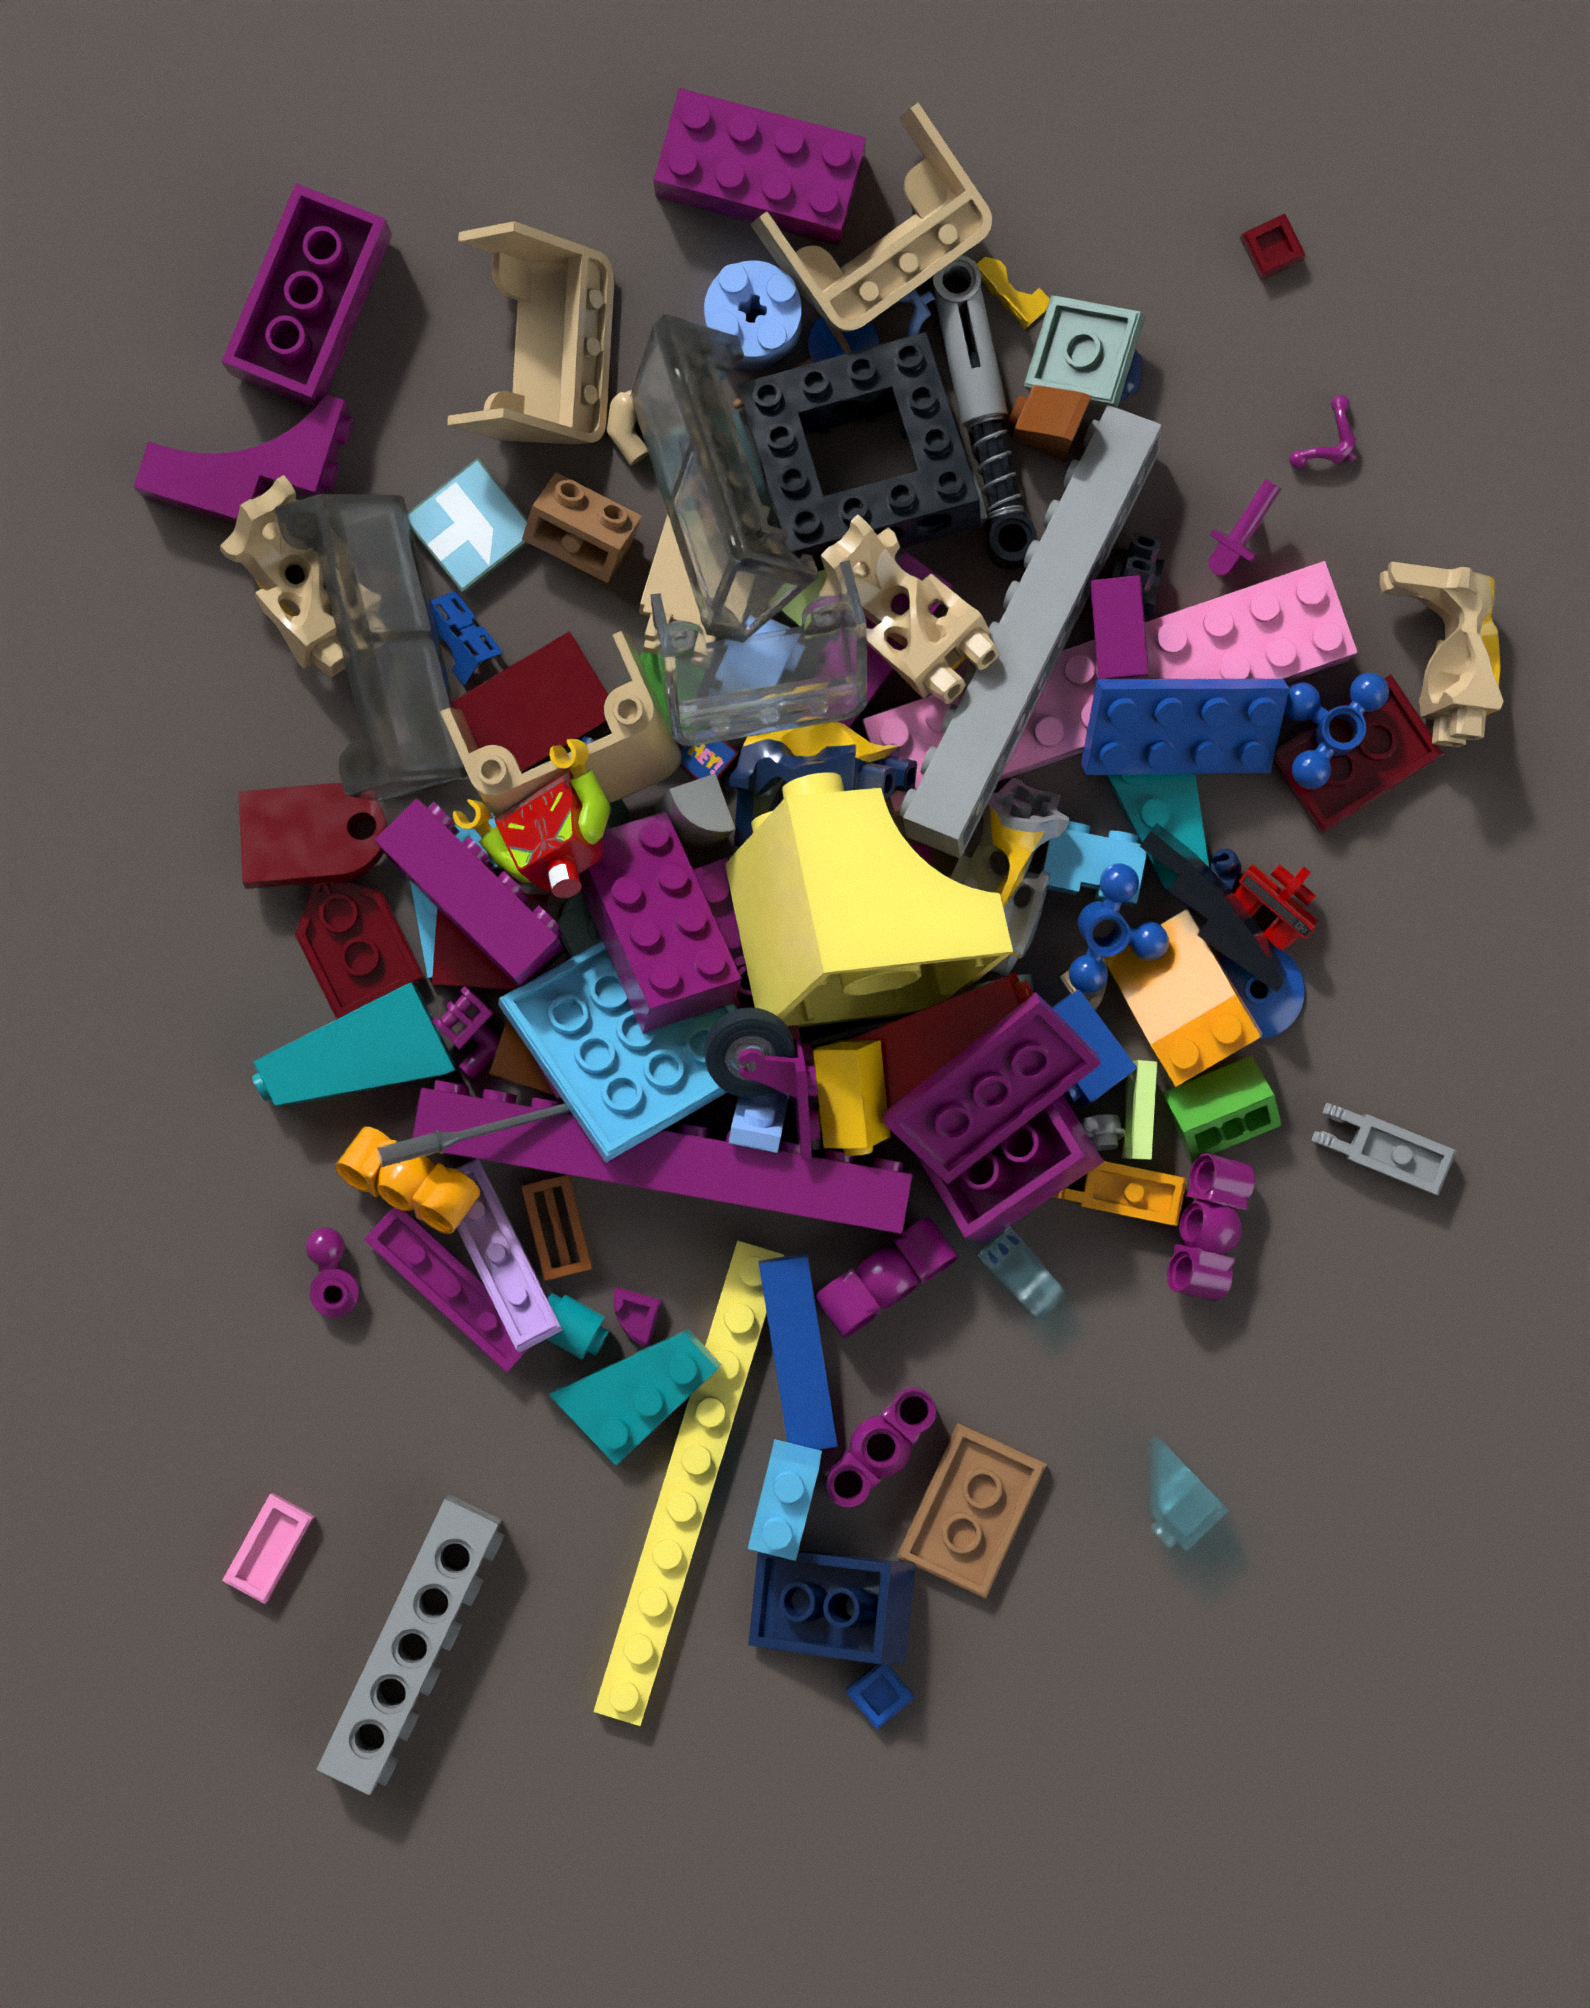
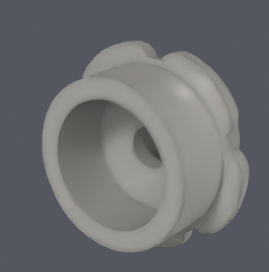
[1081,1115,1127,1151]

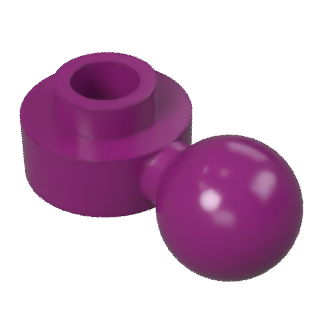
[306,1227,360,1318]

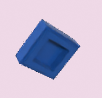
[845,1664,915,1730]

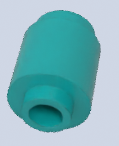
[546,1293,610,1360]

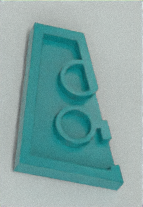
[1105,774,1209,891]
[549,1329,722,1465]

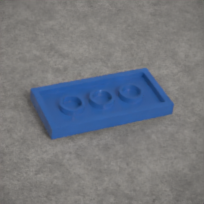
[1081,679,1289,775]

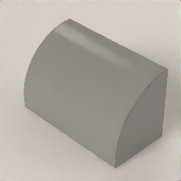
[654,774,736,848]

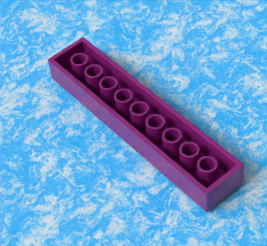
[412,1080,912,1234]

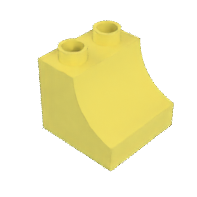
[725,773,1013,1027]

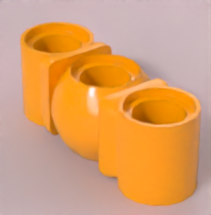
[335,1127,480,1234]

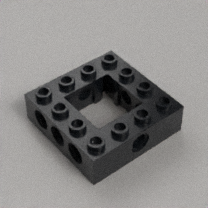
[738,332,981,579]

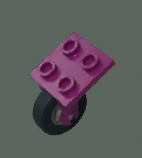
[704,1008,820,1160]

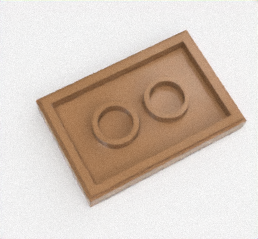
[896,1422,1047,1599]

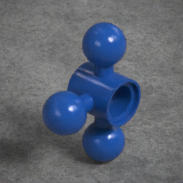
[1284,673,1389,789]
[1069,863,1169,994]

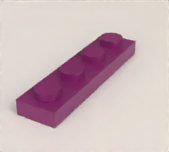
[363,1207,529,1373]

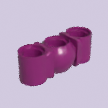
[1167,1153,1255,1301]
[815,1217,959,1338]
[826,1386,936,1508]

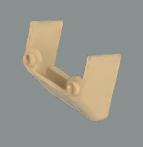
[750,103,992,332]
[447,221,614,444]
[440,631,681,818]

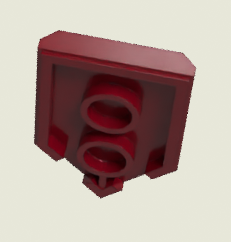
[295,880,425,1019]

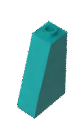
[252,982,459,1106]

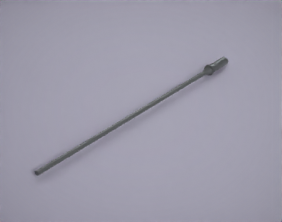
[377,1014,910,1167]

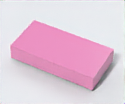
[222,1493,315,1604]

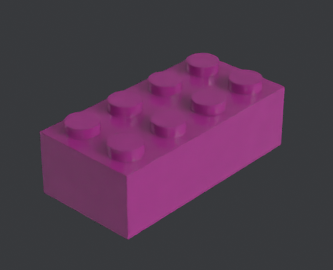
[653,88,866,246]
[221,183,392,409]
[374,798,565,987]
[579,811,742,1033]

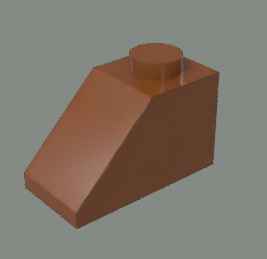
[1008,384,1091,462]

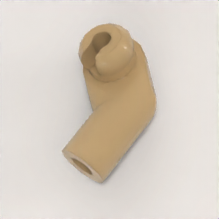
[607,390,650,466]

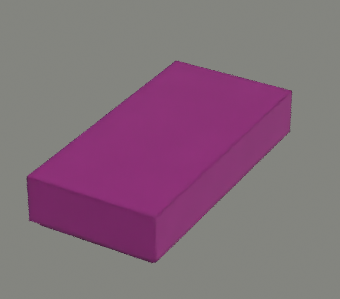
[1090,575,1149,679]

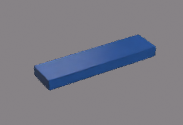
[759,1253,838,1450]

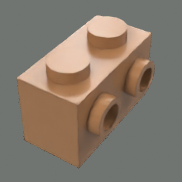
[522,472,642,583]

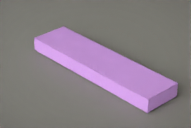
[456,1158,563,1353]

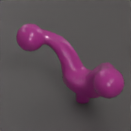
[1289,395,1357,469]

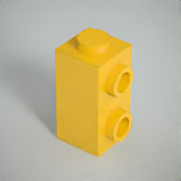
[813,1040,891,1156]

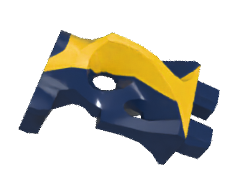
[729,719,917,848]

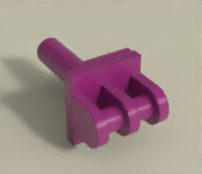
[1208,478,1281,575]
[432,985,500,1079]

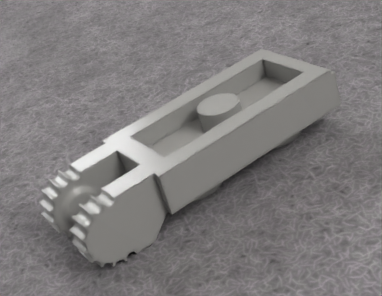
[1311,1103,1456,1196]

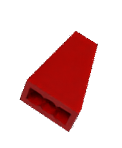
[849,972,1033,1109]

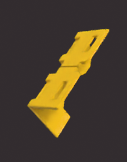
[973,256,1050,330]

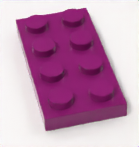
[882,992,1101,1184]

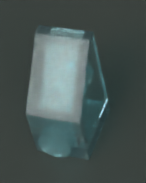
[1147,1435,1229,1552]

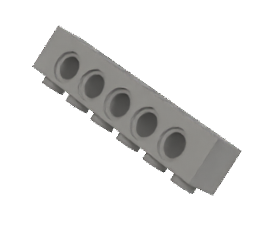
[316,1494,505,1795]

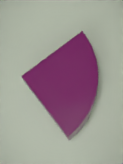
[613,1287,662,1347]

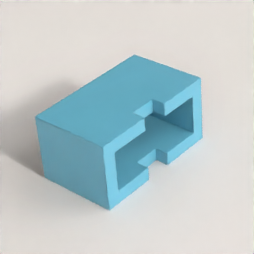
[1040,821,1147,907]
[748,1439,822,1561]

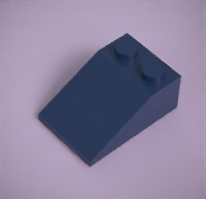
[748,1550,915,1665]

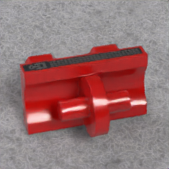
[1235,863,1318,951]

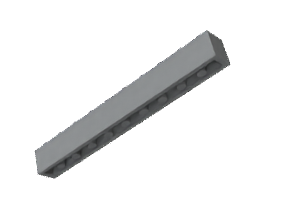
[900,405,1162,859]

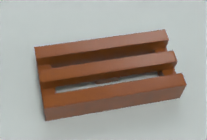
[521,1174,593,1281]

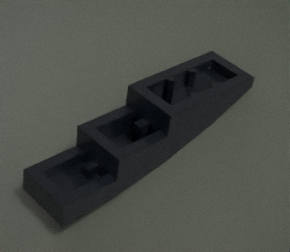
[1139,822,1287,992]

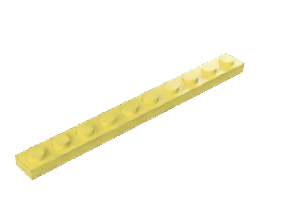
[593,1240,784,1726]

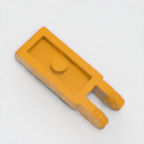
[1053,1161,1187,1226]

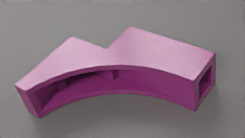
[133,394,354,525]

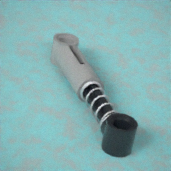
[931,255,1037,570]

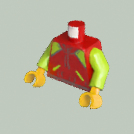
[453,739,610,898]

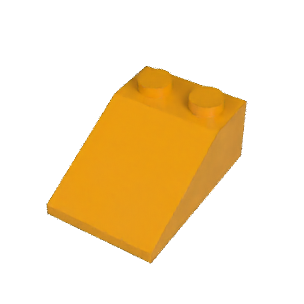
[1104,909,1263,1087]

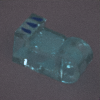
[976,1227,1068,1321]

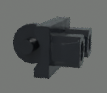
[1110,533,1165,617]

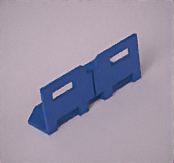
[423,591,503,686]

